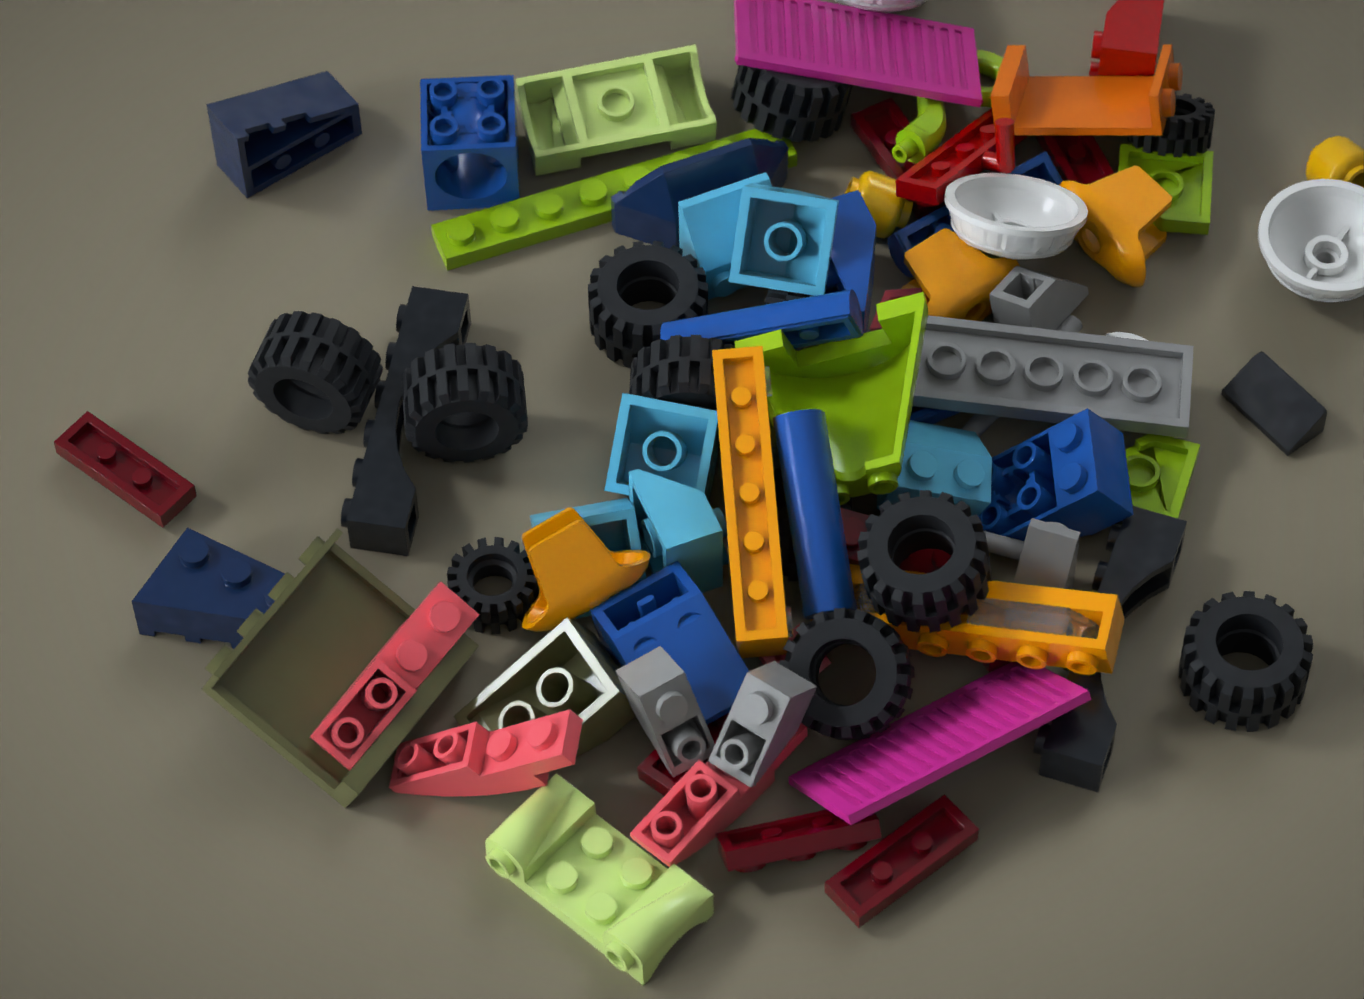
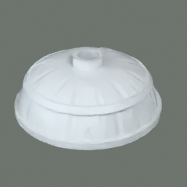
[944,173,1088,260]
[1258,179,1364,302]

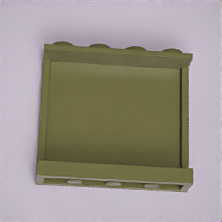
[202,528,479,808]

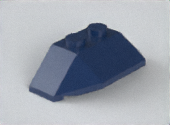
[611,138,788,248]

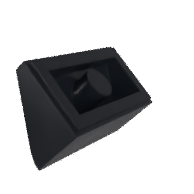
[1221,351,1327,456]

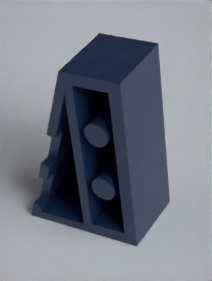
[206,71,362,199]
[132,527,285,649]

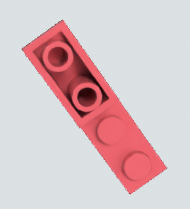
[310,581,480,771]
[389,709,583,797]
[630,723,808,867]

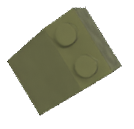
[454,617,636,794]

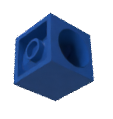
[420,75,520,211]

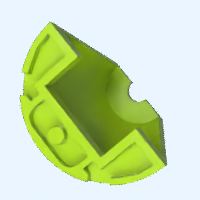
[734,292,928,505]

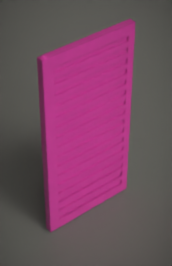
[734,0,983,107]
[788,662,1092,825]

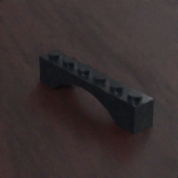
[341,286,471,556]
[1033,506,1187,793]

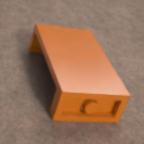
[990,44,1183,136]

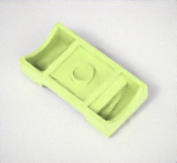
[516,45,717,176]
[485,773,714,986]

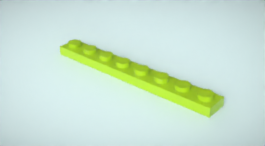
[431,128,797,271]

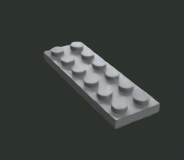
[913,315,1194,438]

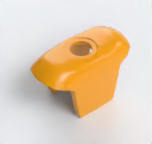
[1059,165,1172,288]
[901,228,1020,321]
[522,507,650,632]

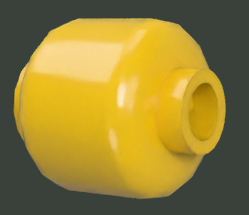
[1305,136,1364,187]
[845,171,913,239]

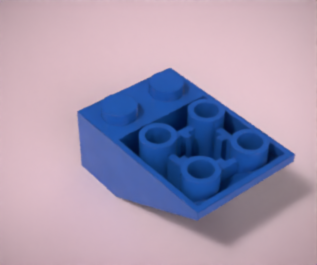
[825,190,876,333]
[978,408,1134,541]
[590,561,749,725]

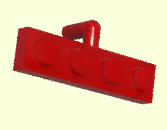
[896,108,1029,207]

